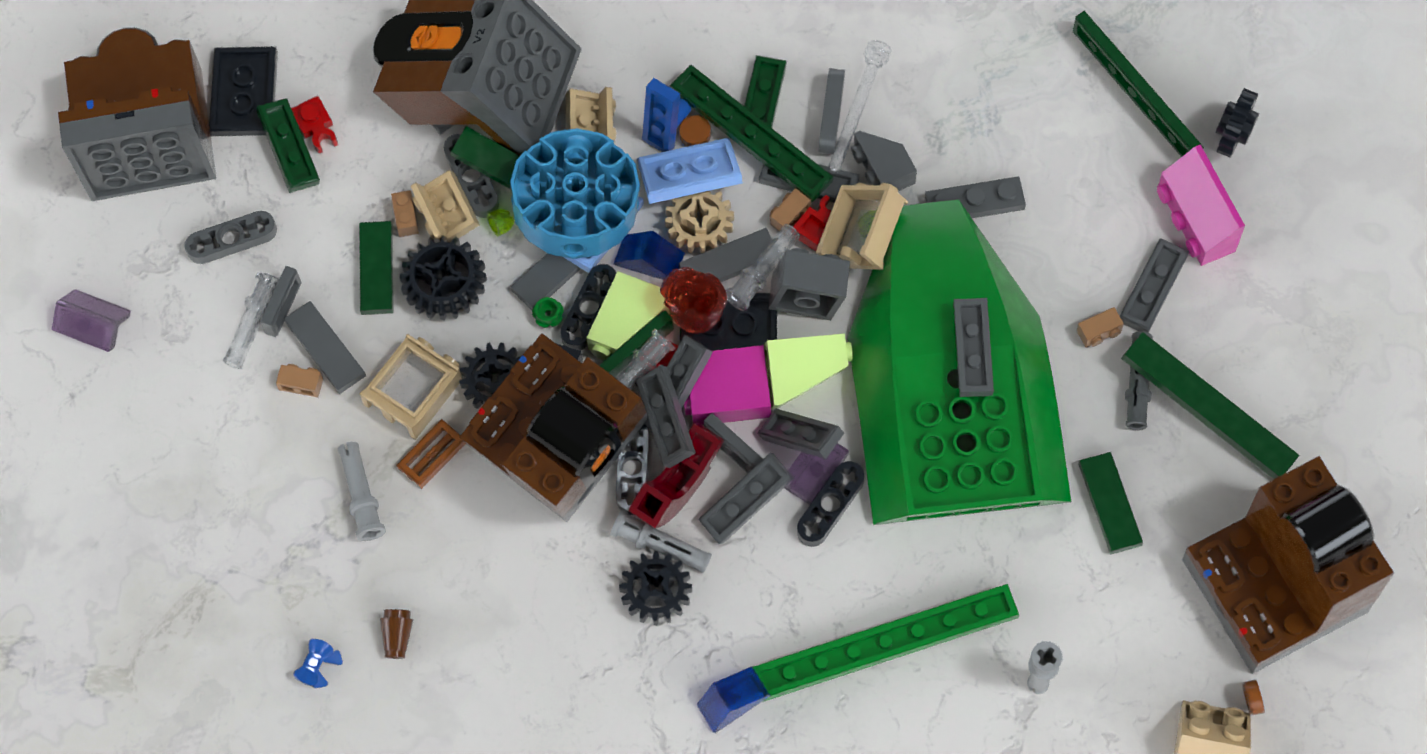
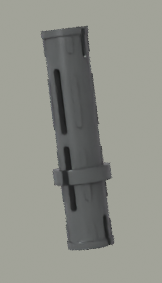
[1125,332,1153,430]

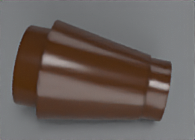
[380,609,413,659]

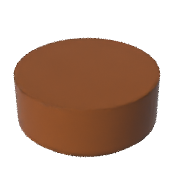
[679,115,711,147]
[1242,679,1264,716]

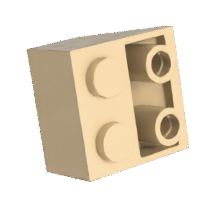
[1174,700,1251,754]

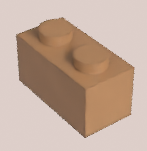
[770,188,811,236]
[391,190,419,237]
[1076,307,1124,348]
[276,364,323,398]

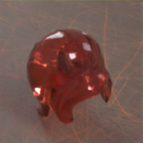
[660,267,727,333]

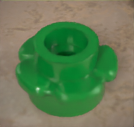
[532,297,564,328]

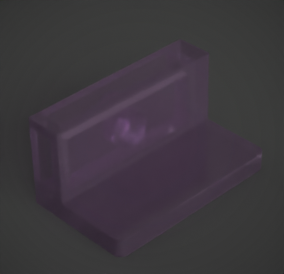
[51,289,131,352]
[784,443,849,505]

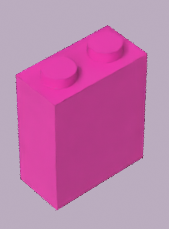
[684,345,771,425]

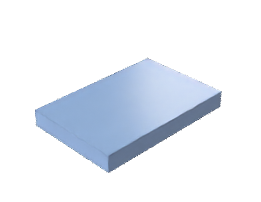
[637,138,743,204]

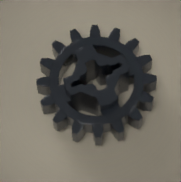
[1215,88,1260,158]
[459,342,521,409]
[619,551,692,625]

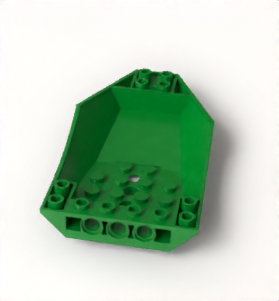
[847,199,1072,525]

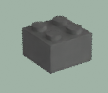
[768,248,850,321]

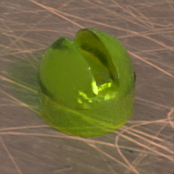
[487,208,514,236]

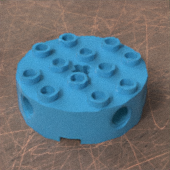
[510,128,640,259]

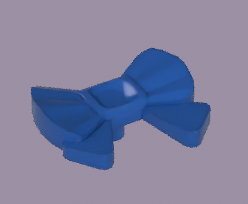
[293,639,343,688]

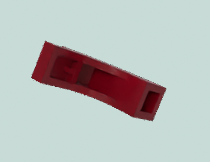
[628,423,725,528]

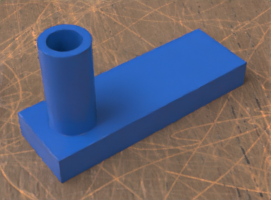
[642,78,692,152]

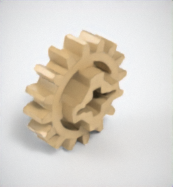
[665,190,734,254]

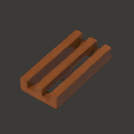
[396,419,465,489]

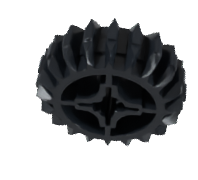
[399,235,487,321]

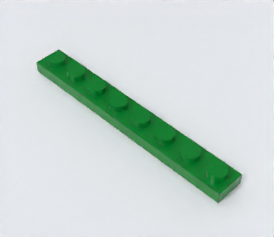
[752,584,1019,702]

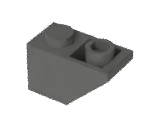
[851,131,917,191]

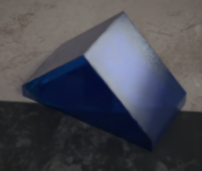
[614,231,685,283]
[697,667,770,733]

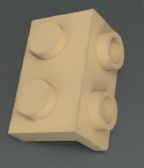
[565,87,616,143]
[411,170,480,243]

